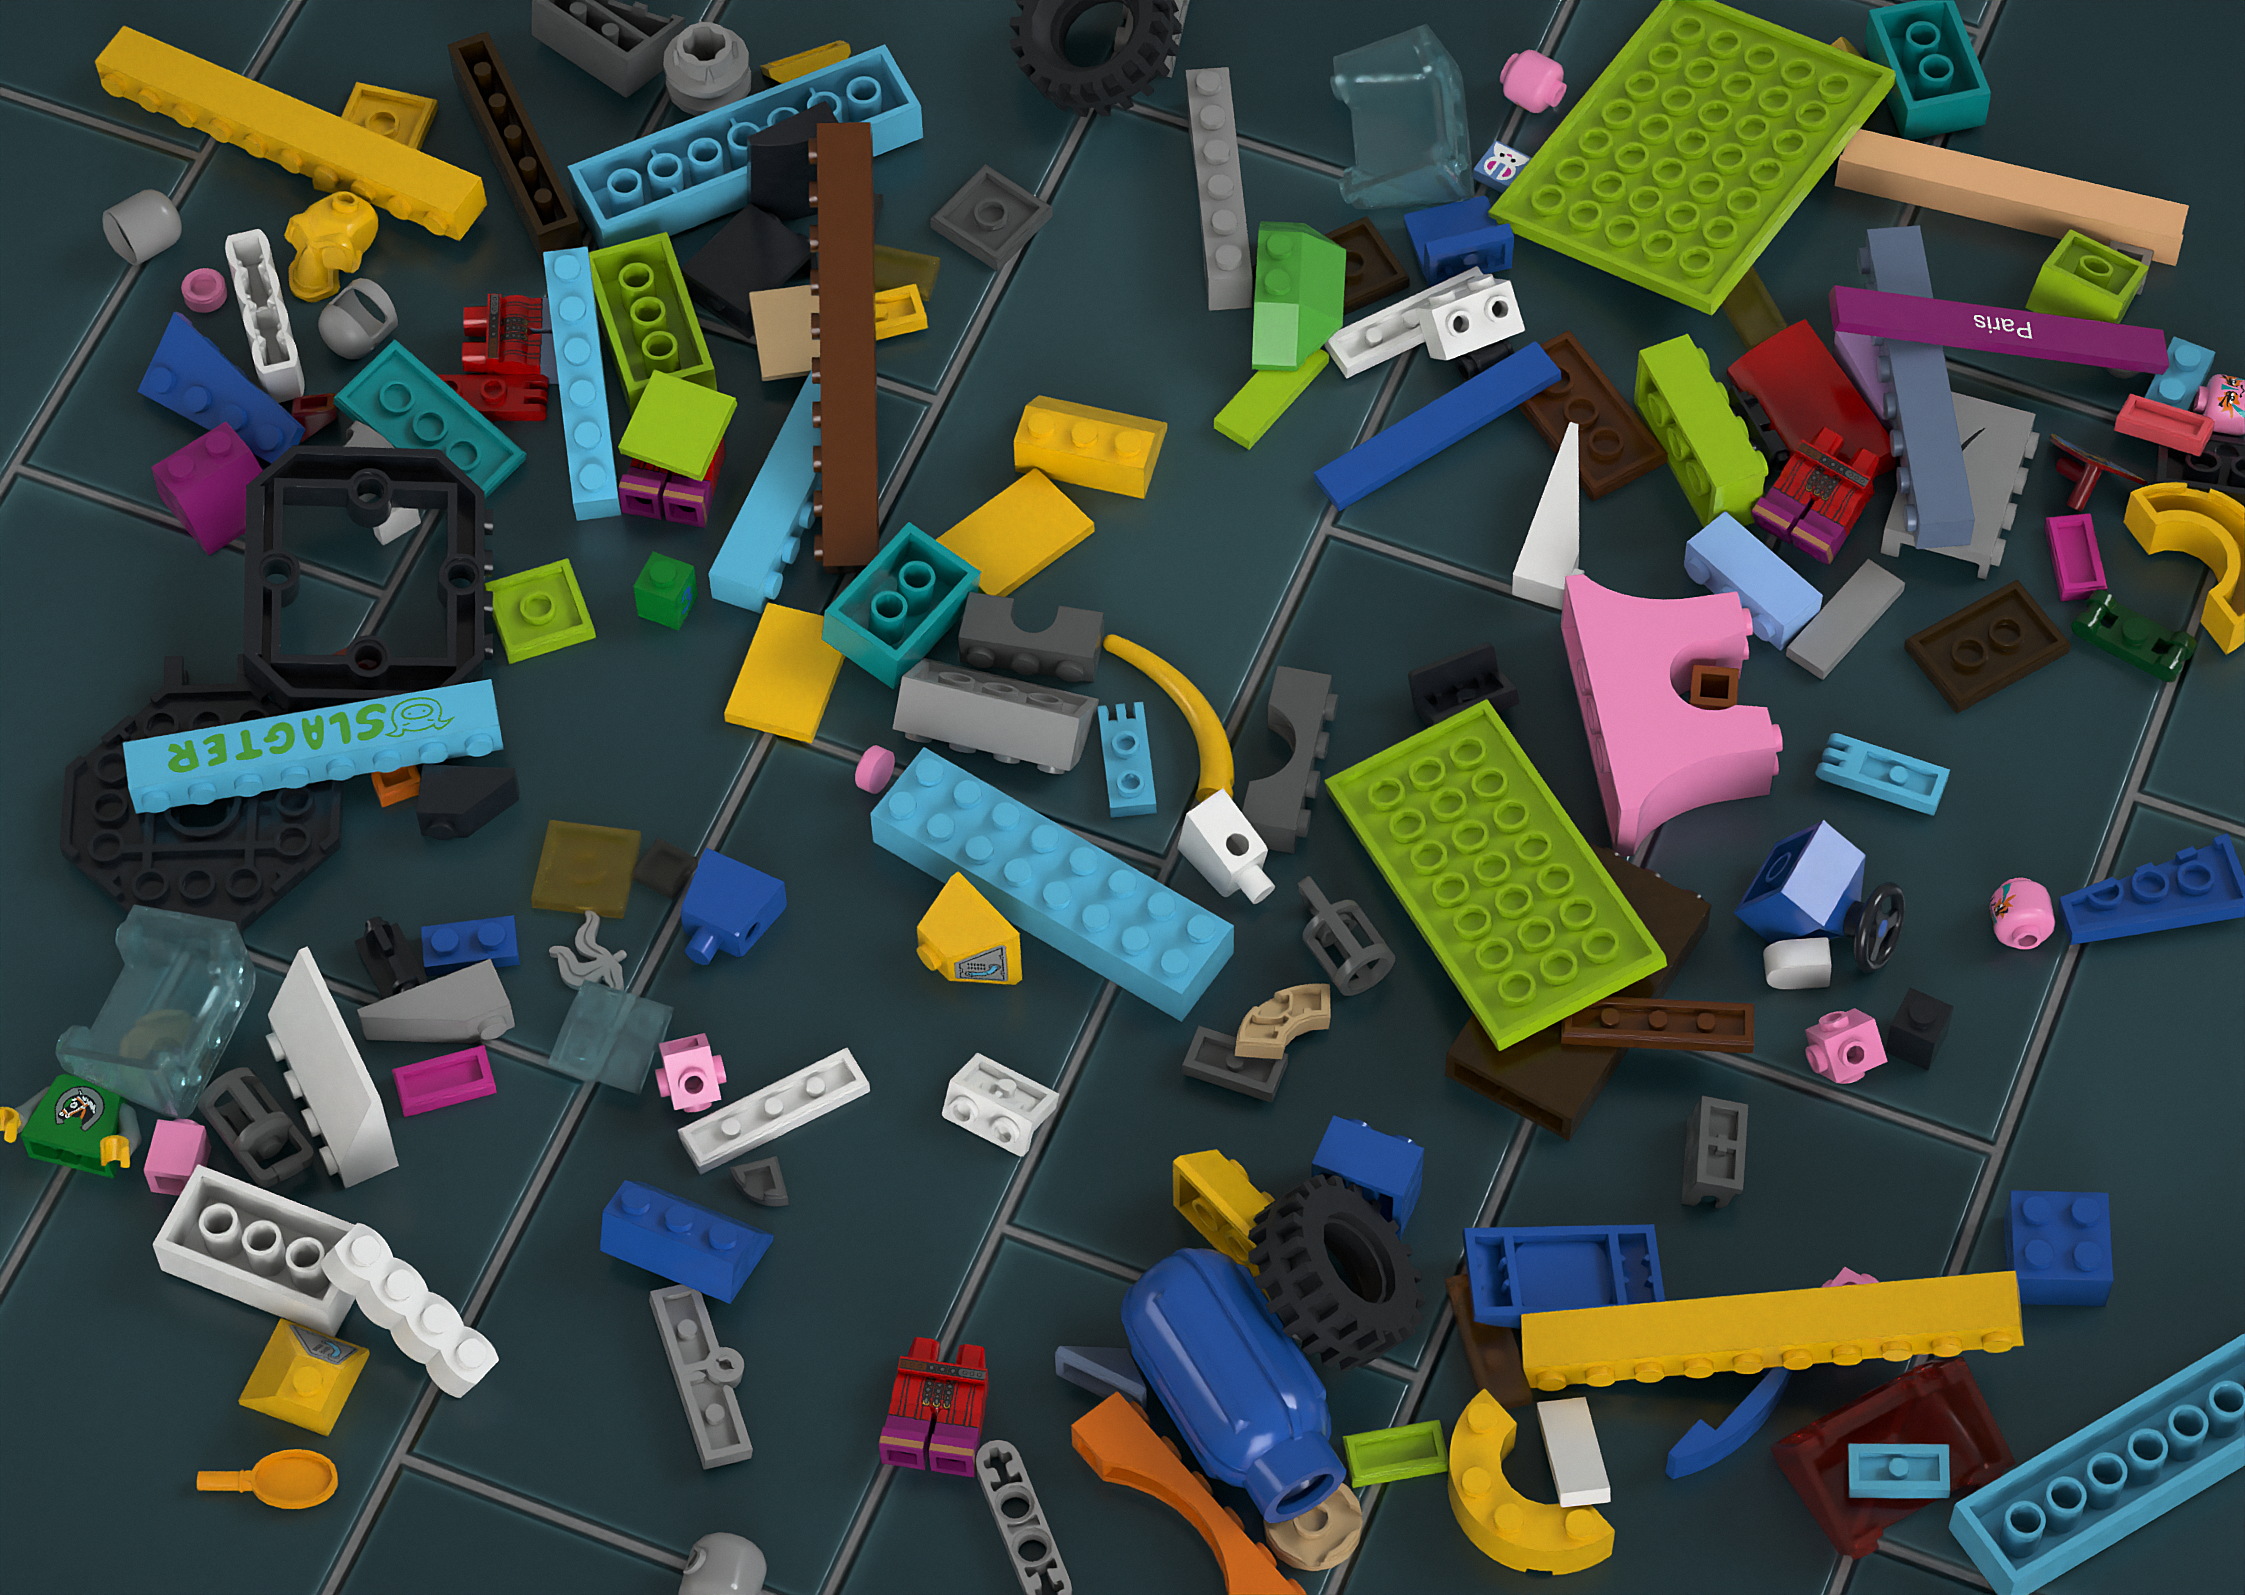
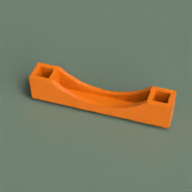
[1071,1391,1307,1595]

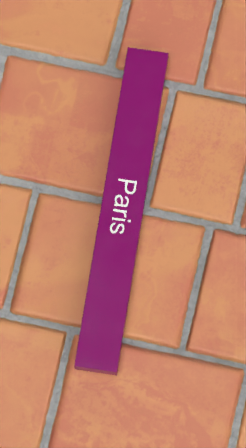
[1828,285,2170,375]

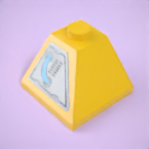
[917,871,1022,985]
[238,1318,370,1437]

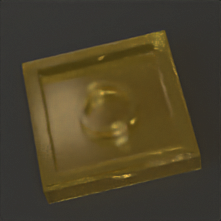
[531,820,642,919]

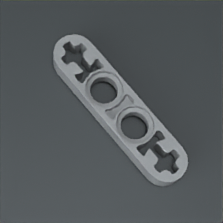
[976,1440,1072,1595]

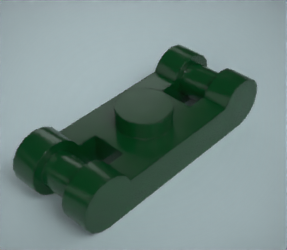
[2071,589,2198,683]

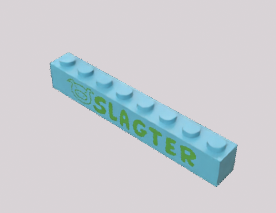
[123,679,504,813]

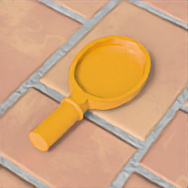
[197,1449,338,1509]

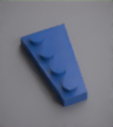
[137,312,306,463]
[2058,833,2245,945]

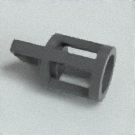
[1297,876,1395,996]
[198,1067,314,1188]

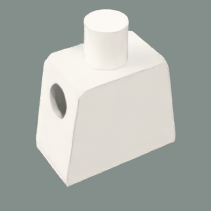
[1177,788,1275,904]

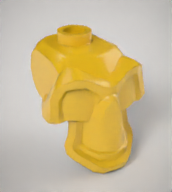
[284,191,378,302]

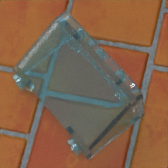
[1330,24,1474,209]
[55,905,256,1119]

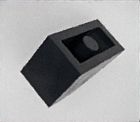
[416,764,520,840]

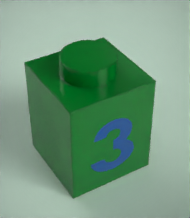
[633,551,698,631]

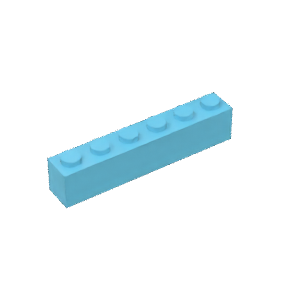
[543,247,621,521]
[709,369,822,614]

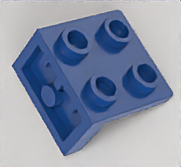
[1404,196,1514,287]

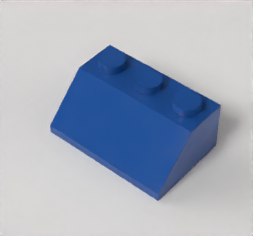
[600,1180,774,1304]

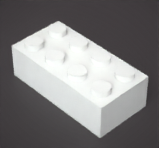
[152,1164,356,1337]

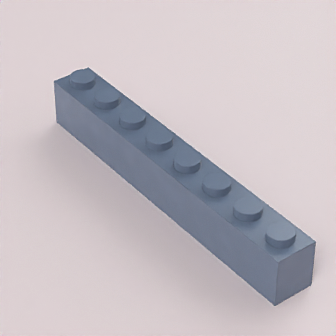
[1857,225,1975,549]

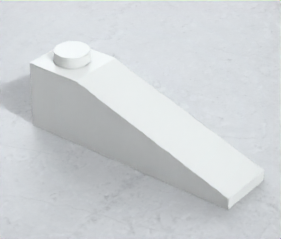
[1512,422,1584,610]

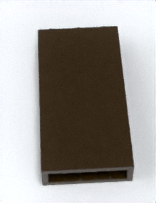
[1445,841,1711,1141]

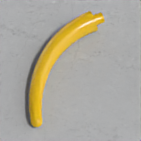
[1103,634,1234,803]

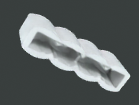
[225,229,305,403]
[320,1223,499,1398]

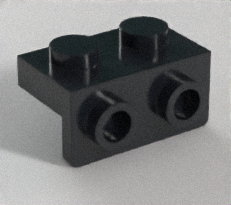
[1408,642,1519,728]

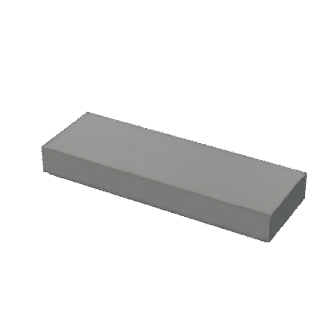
[1786,559,1905,680]

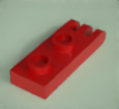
[437,374,549,421]

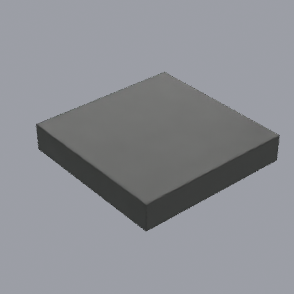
[930,164,1053,271]

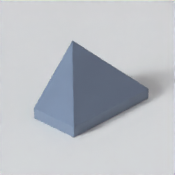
[1055,1346,1147,1411]

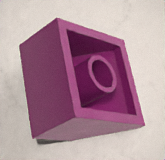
[151,421,263,556]

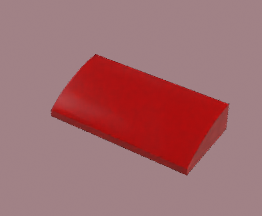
[1726,319,1897,477]

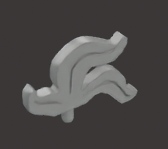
[549,910,627,999]

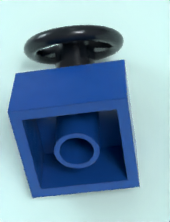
[1733,820,1905,973]

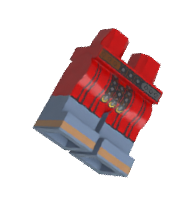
[462,294,559,384]

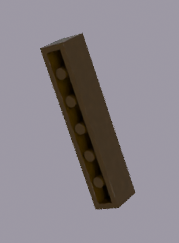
[447,31,583,266]

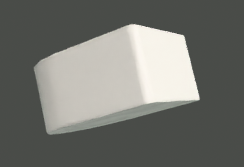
[1763,937,1831,989]

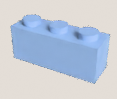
[1684,511,1823,651]

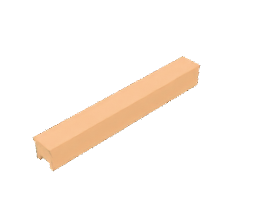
[1835,129,2189,266]

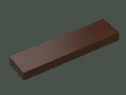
[1561,996,1754,1054]

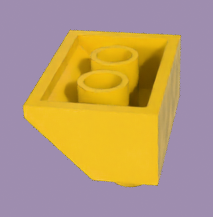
[1014,395,1167,499]
[1173,1149,1275,1301]

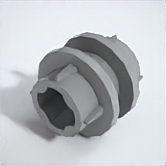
[663,20,751,117]

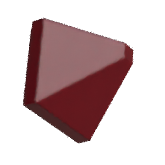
[291,393,337,442]

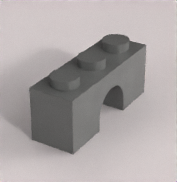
[958,592,1104,682]

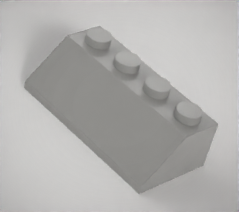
[893,658,1099,774]

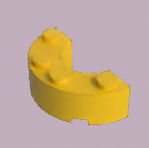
[2123,482,2245,655]
[1448,1388,1615,1575]

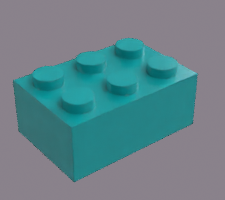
[1864,0,1991,140]
[822,522,981,690]

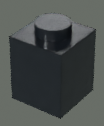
[1885,988,1954,1071]

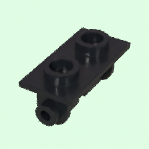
[1727,386,1791,471]
[354,916,428,999]

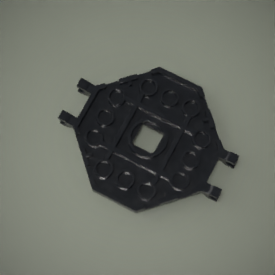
[60,654,345,969]

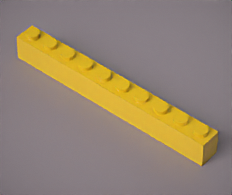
[95,26,488,241]
[1521,1271,2024,1391]

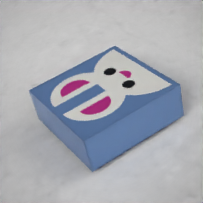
[1473,140,1532,193]

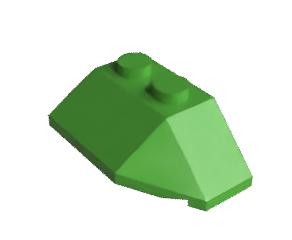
[1252,221,1346,371]

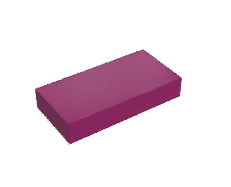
[2044,514,2108,602]
[392,1045,497,1118]

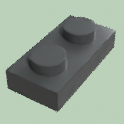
[1182,1026,1288,1103]

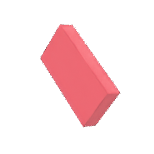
[2114,394,2215,457]

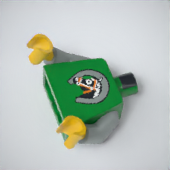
[0,1060,142,1179]

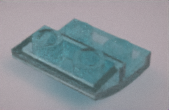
[548,979,674,1096]

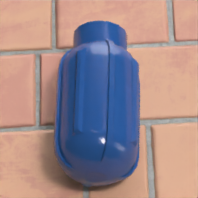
[1120,1247,1347,1523]

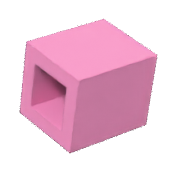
[144,1118,211,1196]

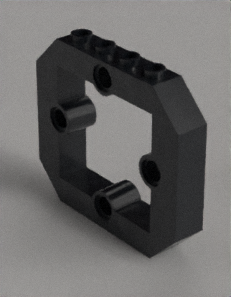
[243,445,493,713]

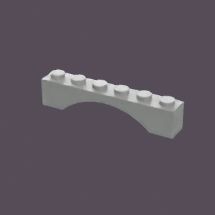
[1186,67,1252,311]

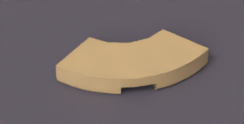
[1234,984,1331,1059]

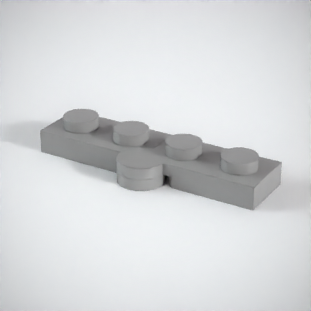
[649,1284,753,1470]

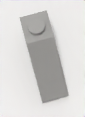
[357,959,515,1044]

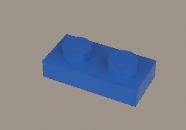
[421,915,520,976]

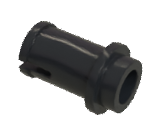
[1455,338,1514,382]

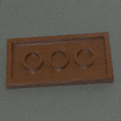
[1518,330,1668,501]

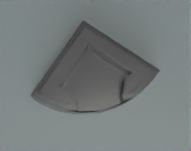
[730,1156,789,1207]

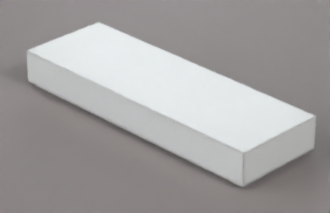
[1537,1397,1611,1507]

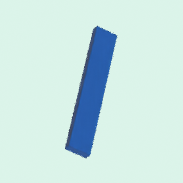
[1313,341,1561,511]

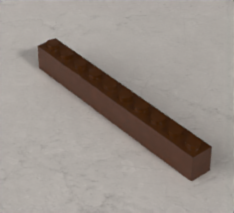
[808,122,879,574]

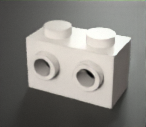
[1415,274,1525,361]

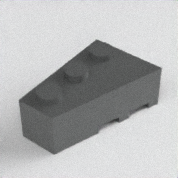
[532,0,685,98]

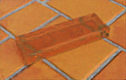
[1445,1274,1533,1410]

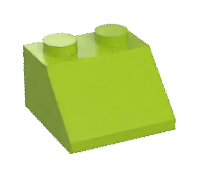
[2025,229,2149,324]

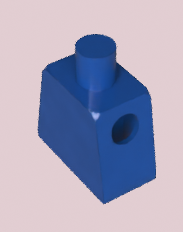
[680,847,787,965]

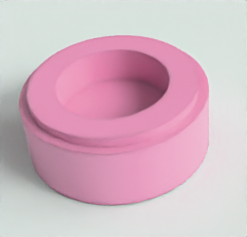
[181,268,227,313]
[855,745,895,794]

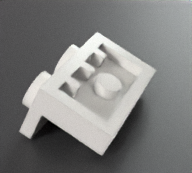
[942,1053,1059,1157]

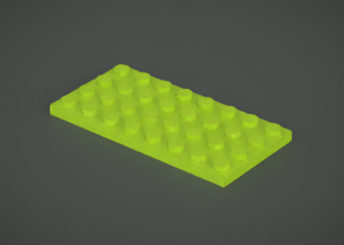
[1324,699,1667,1051]

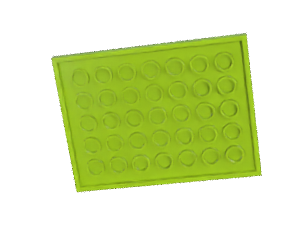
[1488,0,1896,316]

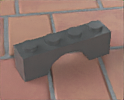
[1242,666,1339,854]

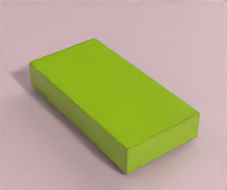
[1342,1420,1449,1488]

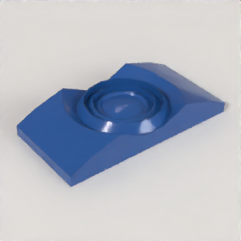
[1462,1224,1665,1329]

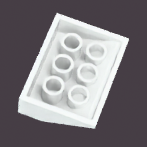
[265,946,399,1189]

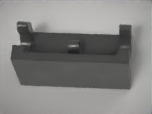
[1681,1096,1748,1208]

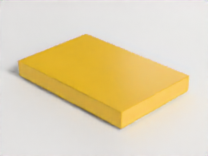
[312,82,438,193]
[936,468,1095,597]
[724,602,845,743]

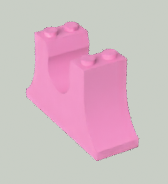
[1561,574,1783,857]

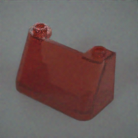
[1770,1356,2016,1560]

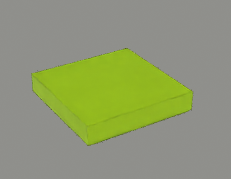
[618,369,738,482]
[484,558,596,664]

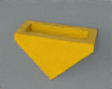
[760,40,851,84]

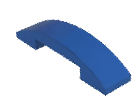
[1665,1366,1793,1479]

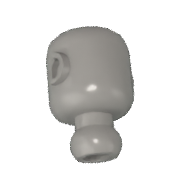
[678,1532,767,1595]

